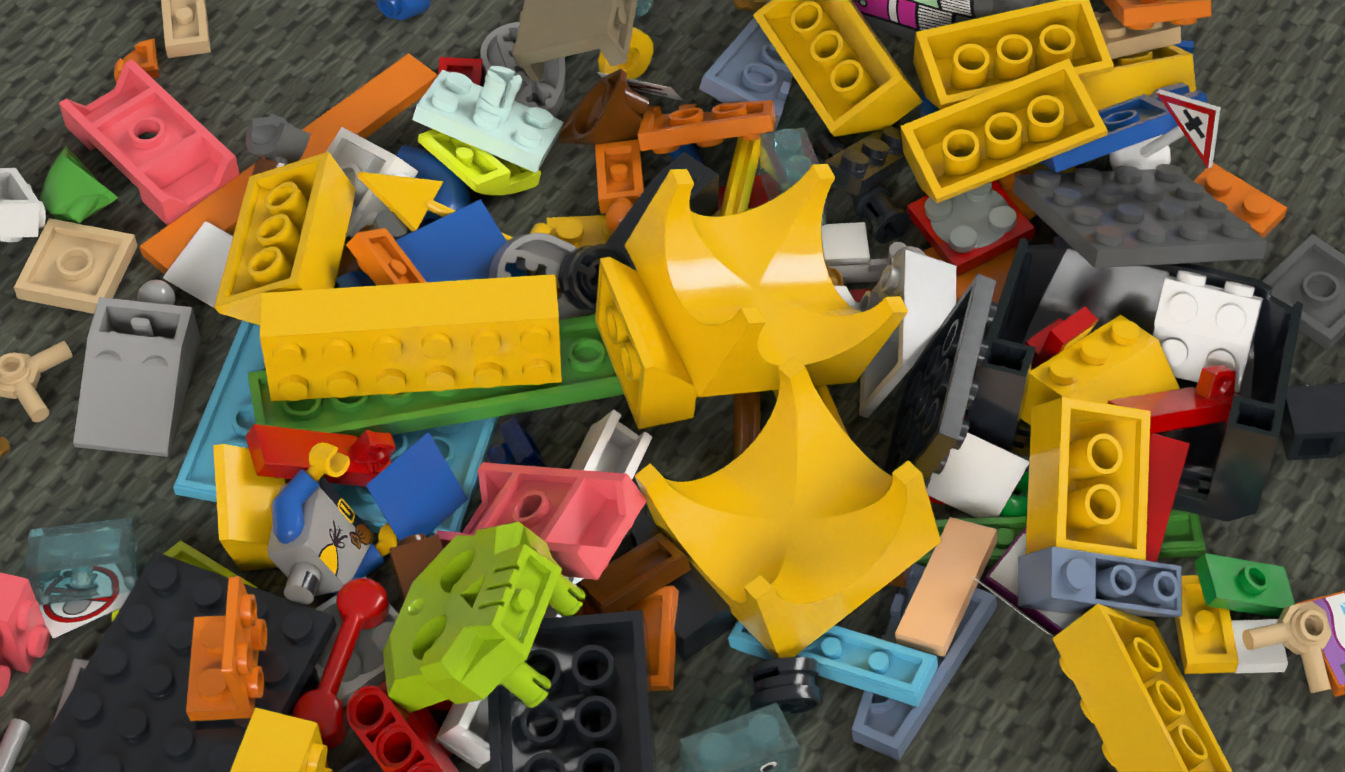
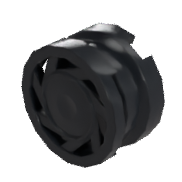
[558,244,630,311]
[746,657,823,716]

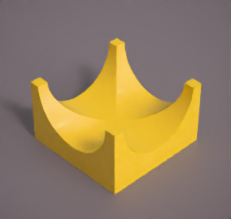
[625,164,909,397]
[634,356,941,659]

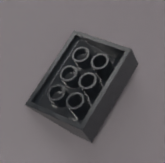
[488,610,657,772]

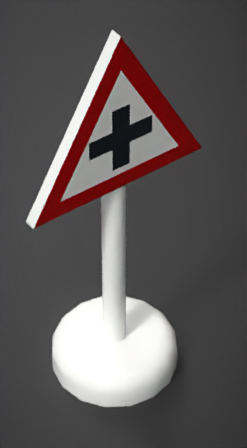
[1109,89,1221,171]

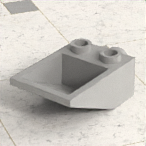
[859,246,957,418]
[73,280,201,457]

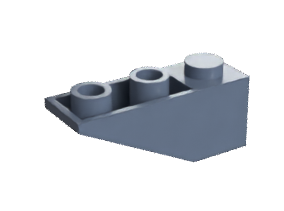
[1018,546,1182,617]

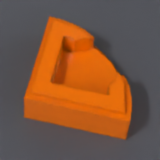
[114,38,159,83]

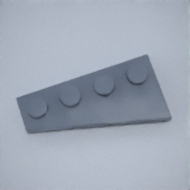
[699,0,793,130]
[851,563,997,761]

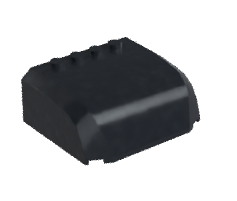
[967,236,1303,522]

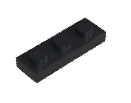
[823,127,909,197]

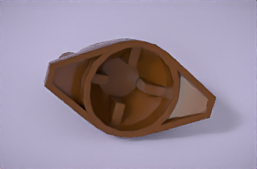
[559,69,649,146]

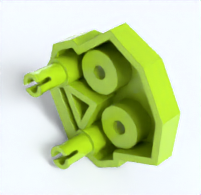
[383,521,585,713]

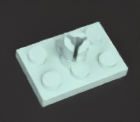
[412,66,564,173]

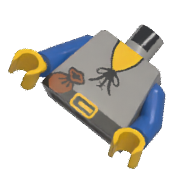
[267,443,399,605]

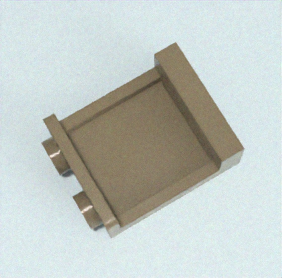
[513,0,638,82]

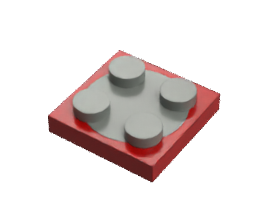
[907,180,1034,277]

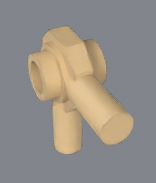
[0,341,73,422]
[1242,601,1332,693]

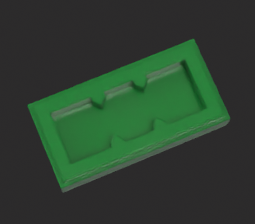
[1194,553,1295,618]

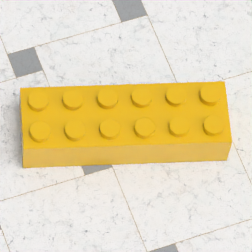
[260,274,562,402]

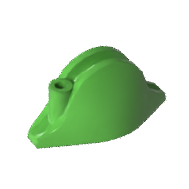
[40,146,118,224]

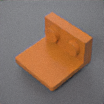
[186,576,267,721]

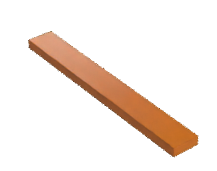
[140,53,438,274]

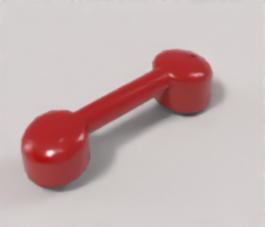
[292,578,390,750]

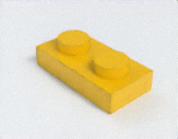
[1175,575,1239,674]

